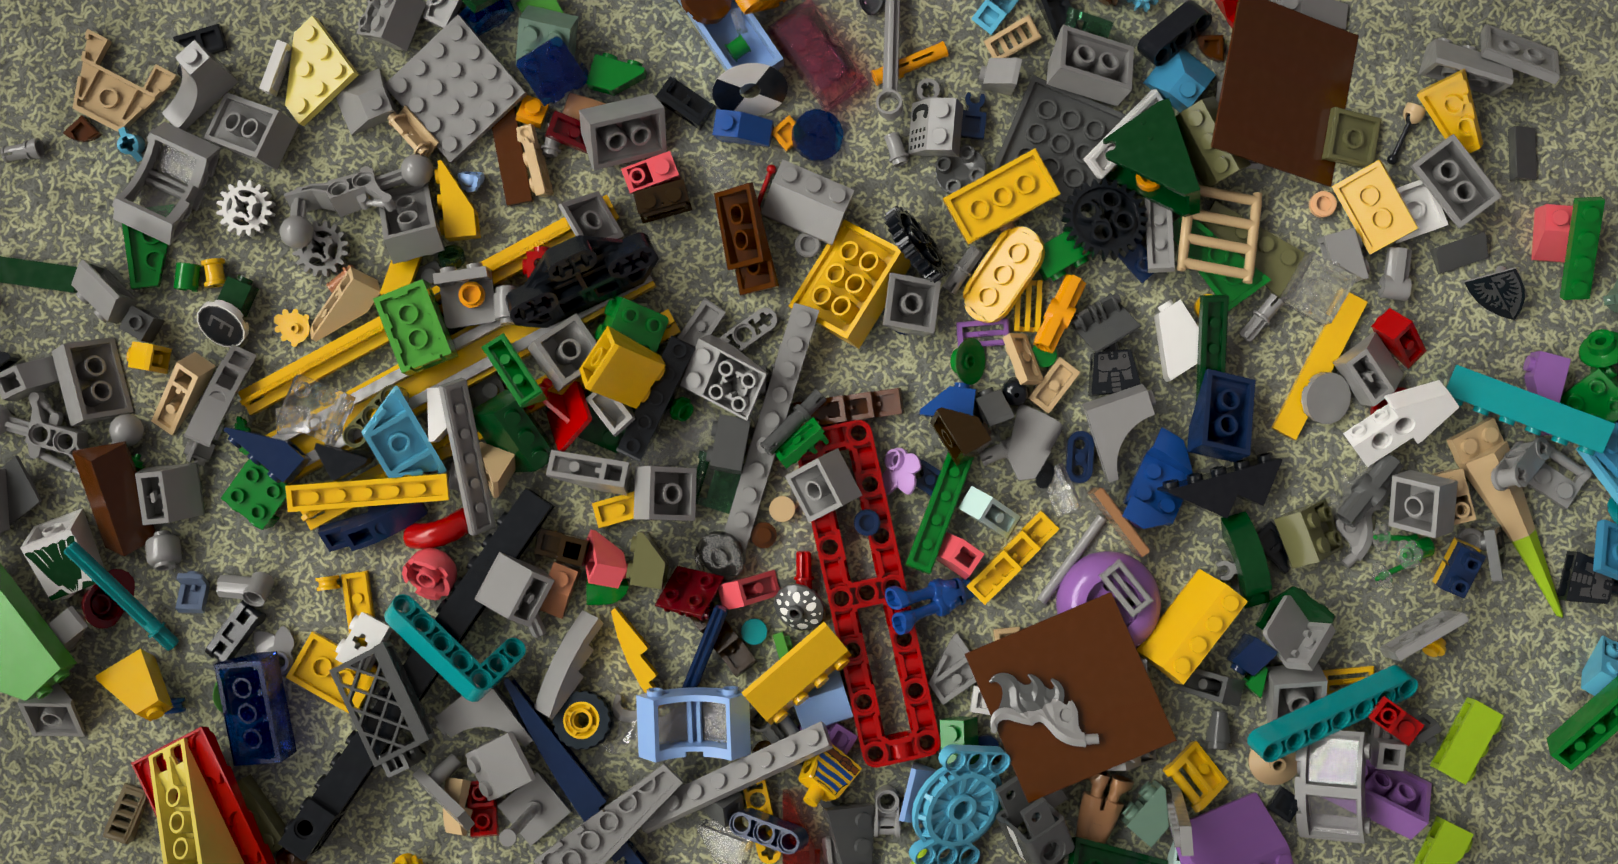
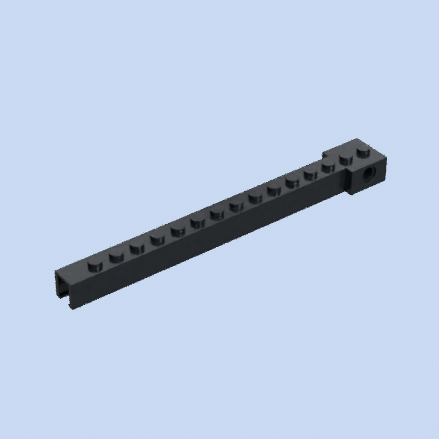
[278,488,555,862]

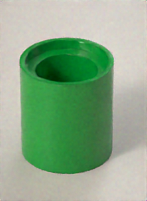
[173,262,201,292]

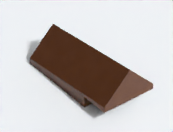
[714,182,779,295]
[72,441,156,557]

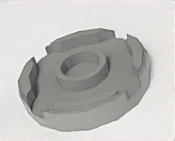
[1301,372,1351,424]

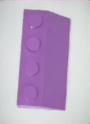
[1318,748,1432,840]

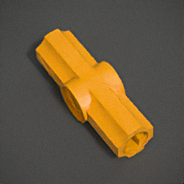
[1033,274,1086,353]

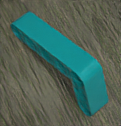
[384,594,526,702]

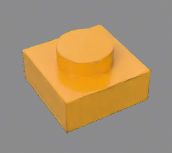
[516,95,549,129]

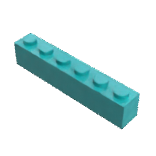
[1446,365,1616,456]

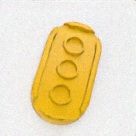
[963,226,1045,323]

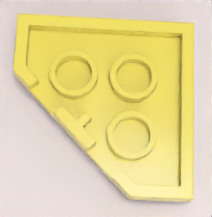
[285,16,359,126]

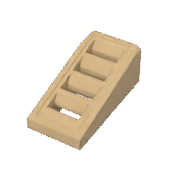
[984,15,1043,58]

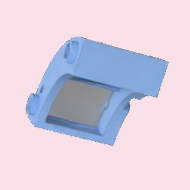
[636,686,751,763]

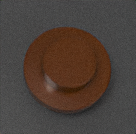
[751,522,777,548]

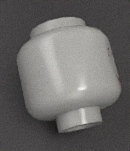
[145,530,183,571]

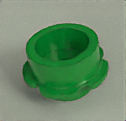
[670,397,694,422]

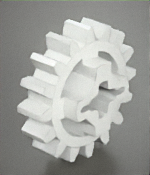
[216,180,276,237]

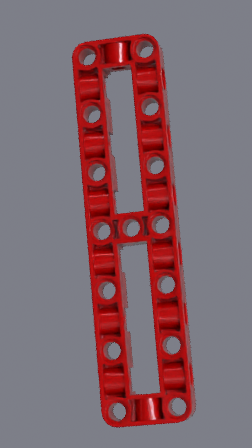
[798,420,940,768]

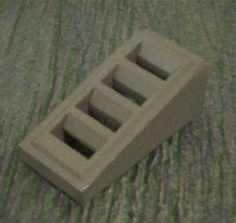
[103,783,148,844]

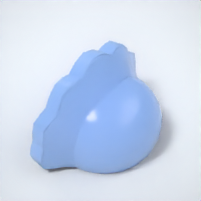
[457,171,485,193]

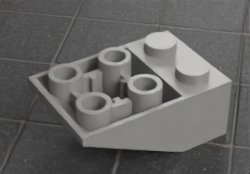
[680,335,768,421]

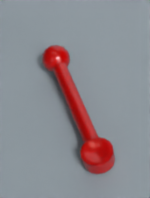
[757,164,777,211]

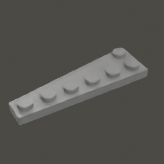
[533,763,684,864]

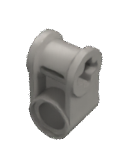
[873,785,901,838]

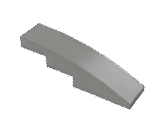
[534,610,604,720]

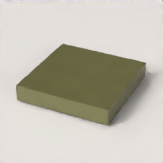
[1322,107,1382,169]

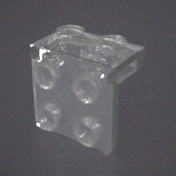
[276,374,356,447]

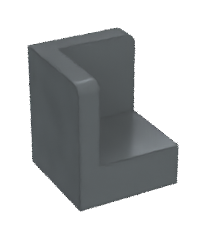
[704,792,744,828]

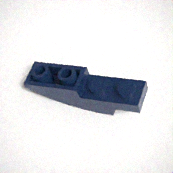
[318,502,428,552]

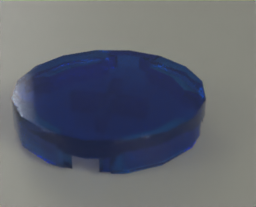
[792,109,843,162]

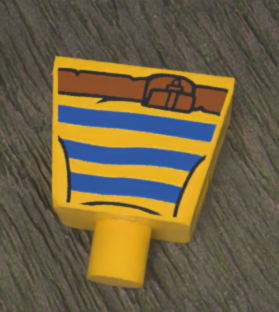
[798,744,862,807]

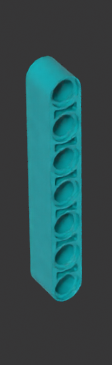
[1247,665,1418,763]

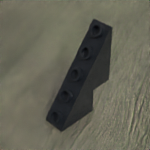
[616,336,695,462]
[1157,452,1282,519]

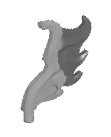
[989,672,1099,747]

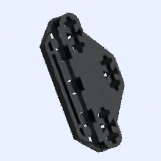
[505,232,659,328]

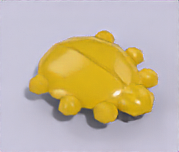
[274,309,310,347]

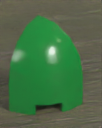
[586,578,629,605]

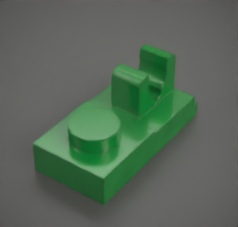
[774,417,829,469]

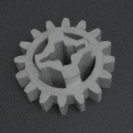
[292,221,351,278]

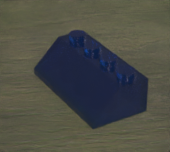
[213,651,297,766]

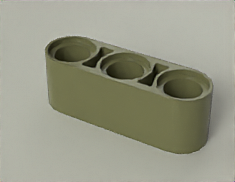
[343,385,409,449]

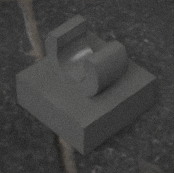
[1414,712,1442,748]

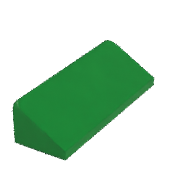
[481,333,547,408]

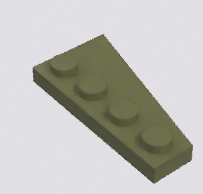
[1201,201,1305,299]

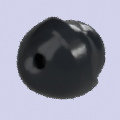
[1002,377,1029,406]

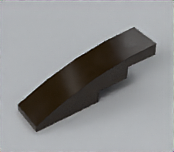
[690,601,758,678]

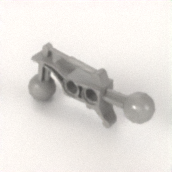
[279,154,434,249]
[0,392,144,475]

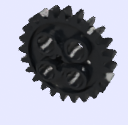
[1061,178,1148,262]
[884,205,947,283]

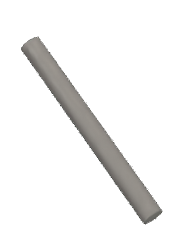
[1037,514,1107,604]

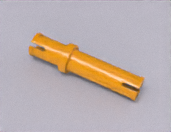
[871,41,949,86]

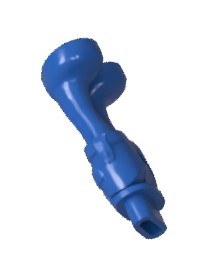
[885,578,974,635]

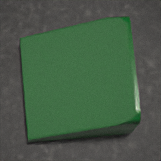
[1242,666,1268,698]

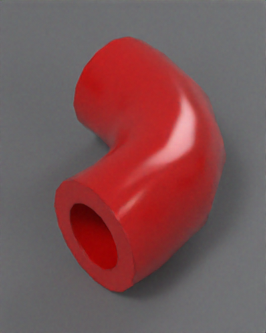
[403,508,469,549]

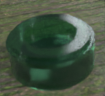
[438,245,466,269]

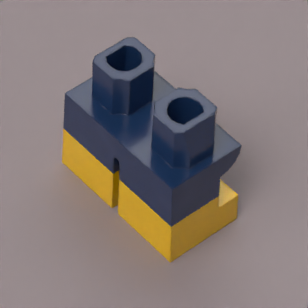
[1432,537,1486,599]

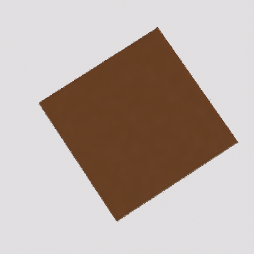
[1211,0,1359,187]
[965,592,1177,803]

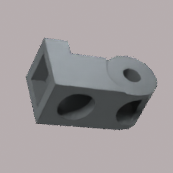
[378,738,427,778]

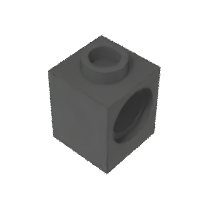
[119,305,165,343]

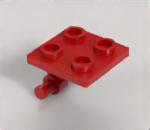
[526,378,592,452]

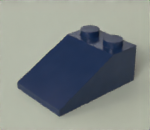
[1187,369,1256,462]

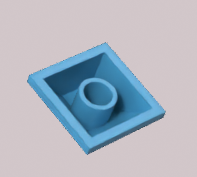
[1143,49,1216,112]

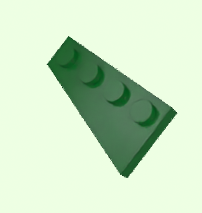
[1173,216,1271,311]

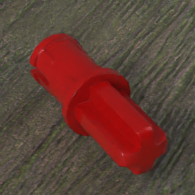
[794,551,814,589]

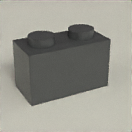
[706,414,751,475]

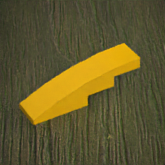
[966,510,1060,605]
[611,606,663,709]

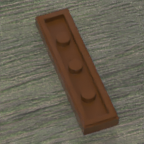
[492,107,533,207]

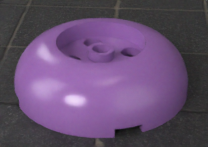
[1056,551,1161,648]

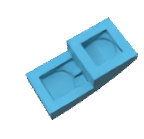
[971,0,1019,35]

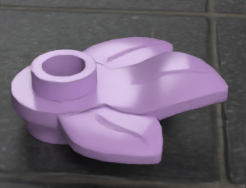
[882,448,921,495]

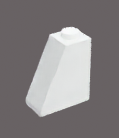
[1154,299,1199,382]

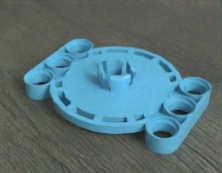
[909,744,1011,864]

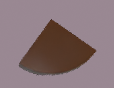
[1196,35,1224,62]
[63,115,102,142]

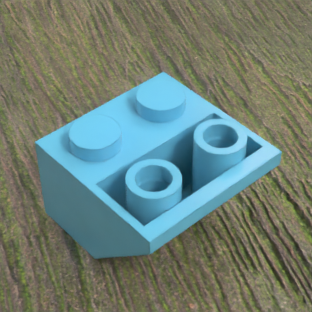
[1581,635,1618,696]

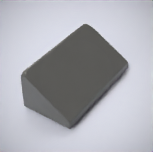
[1508,126,1537,181]
[1430,231,1489,274]

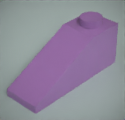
[1523,351,1571,436]

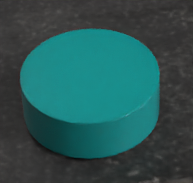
[741,618,768,645]

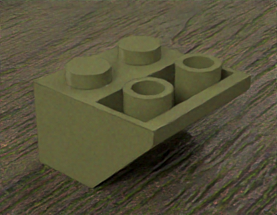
[1274,499,1344,569]
[626,531,670,590]

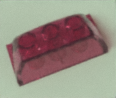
[767,0,868,113]

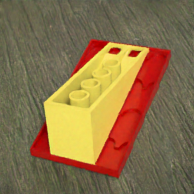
[131,726,276,864]

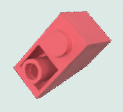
[621,151,681,194]
[936,532,984,580]

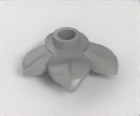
[250,626,295,675]

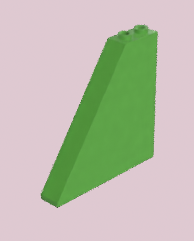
[0,563,77,701]

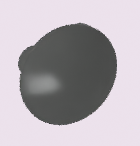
[935,145,987,195]

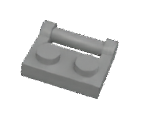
[1527,441,1593,509]

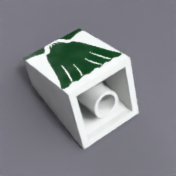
[20,508,105,601]

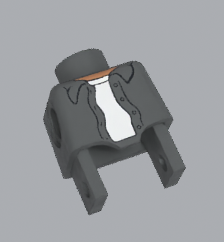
[995,776,1075,864]

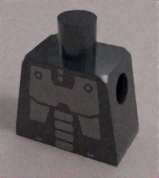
[1088,342,1141,396]
[1557,551,1618,604]

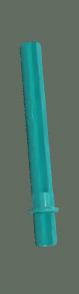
[64,542,179,651]

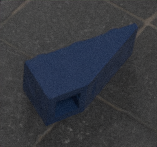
[224,427,312,483]

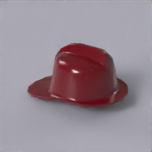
[81,569,135,629]

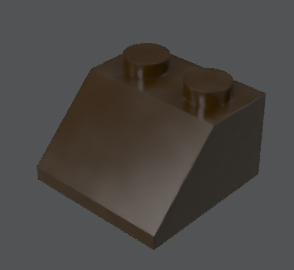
[930,407,992,466]

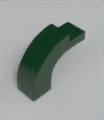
[1220,511,1272,609]

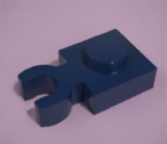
[961,92,987,140]

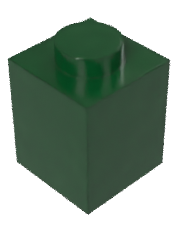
[217,275,259,317]

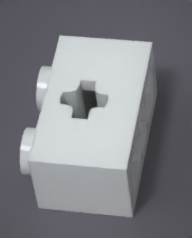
[335,612,393,674]

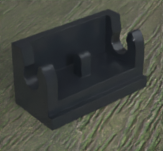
[655,76,716,130]

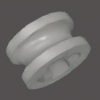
[916,78,940,101]

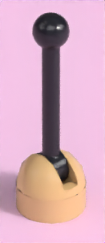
[1387,102,1427,165]

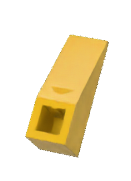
[434,160,481,242]

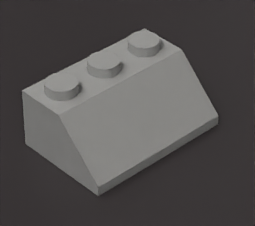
[1046,25,1134,106]
[1419,38,1514,96]
[579,93,667,170]
[1410,134,1502,229]
[761,160,855,245]
[51,337,134,427]

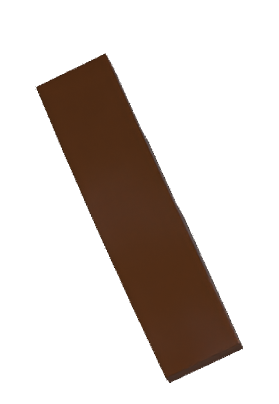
[793,388,905,429]

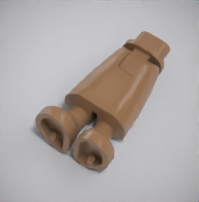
[1076,771,1134,844]

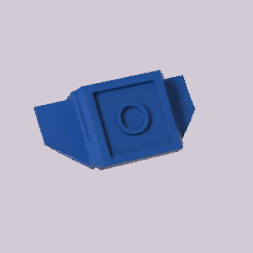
[1122,427,1193,529]

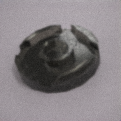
[694,531,746,583]

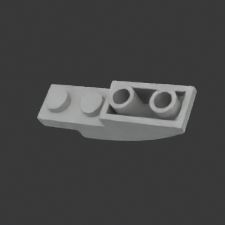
[184,344,257,447]

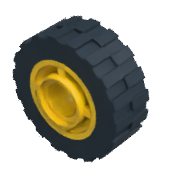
[553,691,614,750]

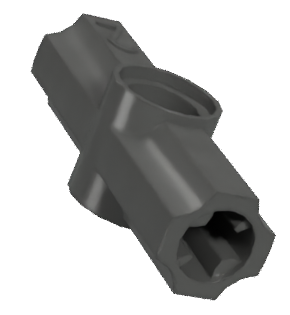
[1335,454,1404,528]

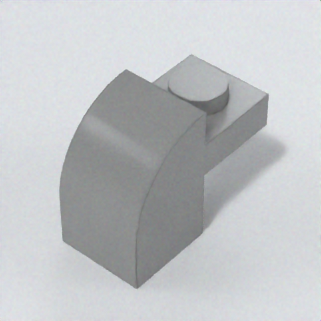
[1367,721,1407,771]

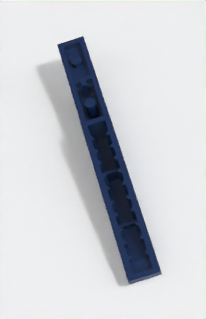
[503,676,649,864]

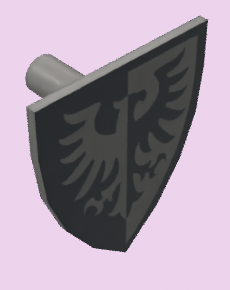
[1464,266,1525,320]

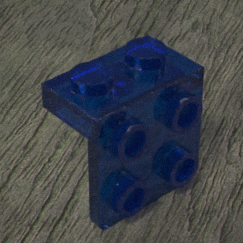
[516,36,589,106]

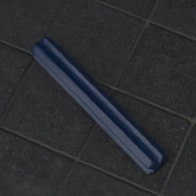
[682,605,728,688]

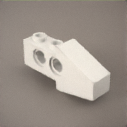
[1343,380,1459,467]

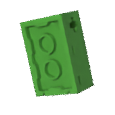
[373,279,458,376]

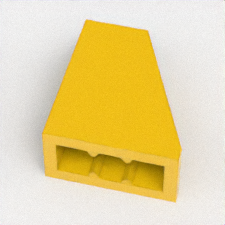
[95,648,173,721]

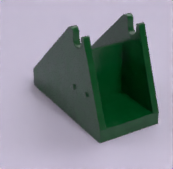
[1103,98,1200,217]

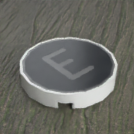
[197,300,249,347]

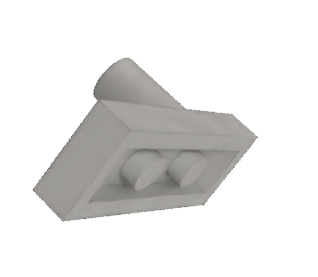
[413,753,475,831]

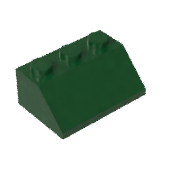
[473,389,555,473]

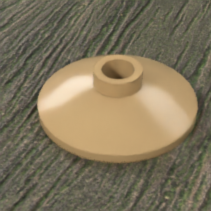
[1248,749,1297,785]

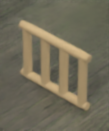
[1176,185,1262,284]

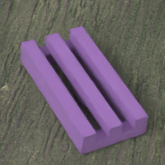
[956,318,1009,347]

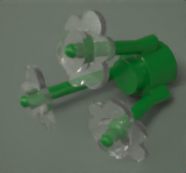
[1372,523,1435,589]

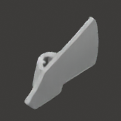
[1007,404,1064,481]

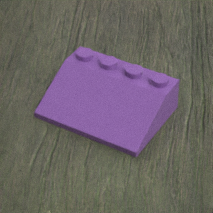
[1170,792,1294,864]

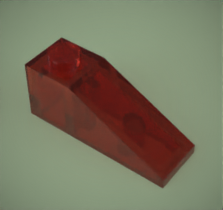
[783,789,820,864]

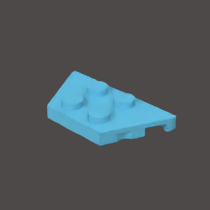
[361,386,447,478]

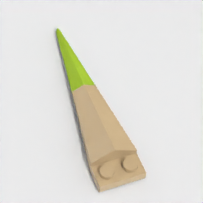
[1446,417,1563,618]

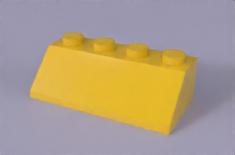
[1136,569,1248,685]
[741,622,851,725]

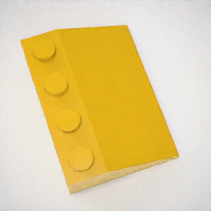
[788,219,911,349]

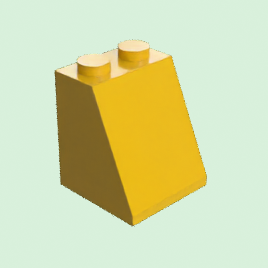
[579,326,666,409]

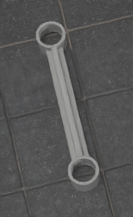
[876,0,904,120]

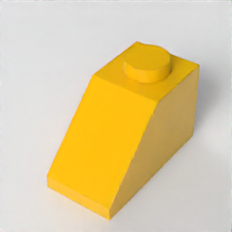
[126,341,172,374]

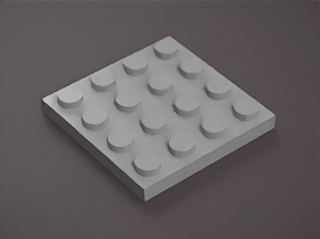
[385,15,528,164]

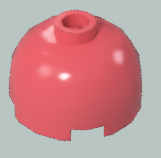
[402,548,457,600]

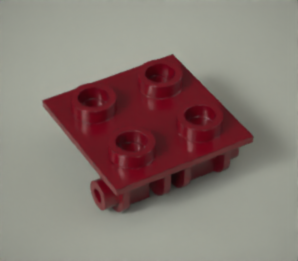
[655,566,724,621]

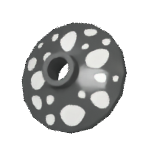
[774,584,824,630]

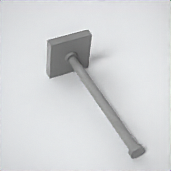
[498,771,572,847]

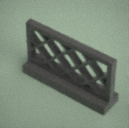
[329,641,436,768]

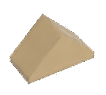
[479,442,515,498]

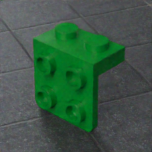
[594,296,669,353]
[1560,365,1618,423]
[221,459,289,530]

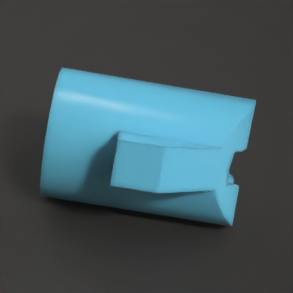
[117,126,145,162]

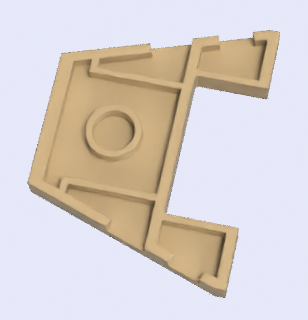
[73,29,180,132]

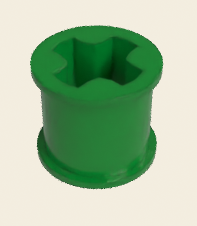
[725,34,751,62]

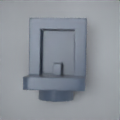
[175,571,210,613]

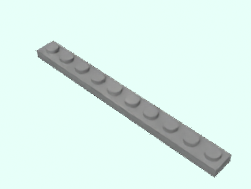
[724,303,819,554]

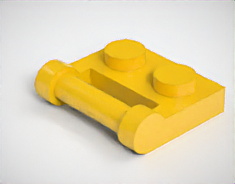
[1163,741,1229,813]

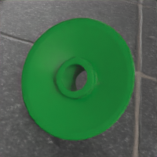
[1578,329,1618,368]
[950,338,986,385]

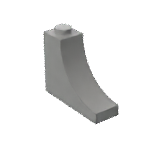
[162,40,239,131]
[1082,384,1156,483]
[435,684,533,747]

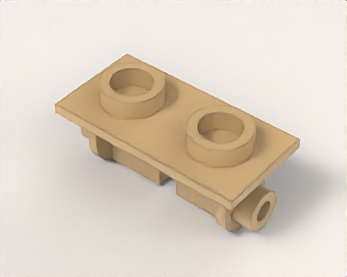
[387,106,440,158]

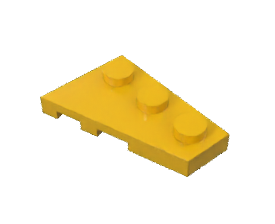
[1417,68,1484,154]

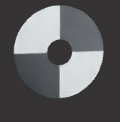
[712,63,788,116]

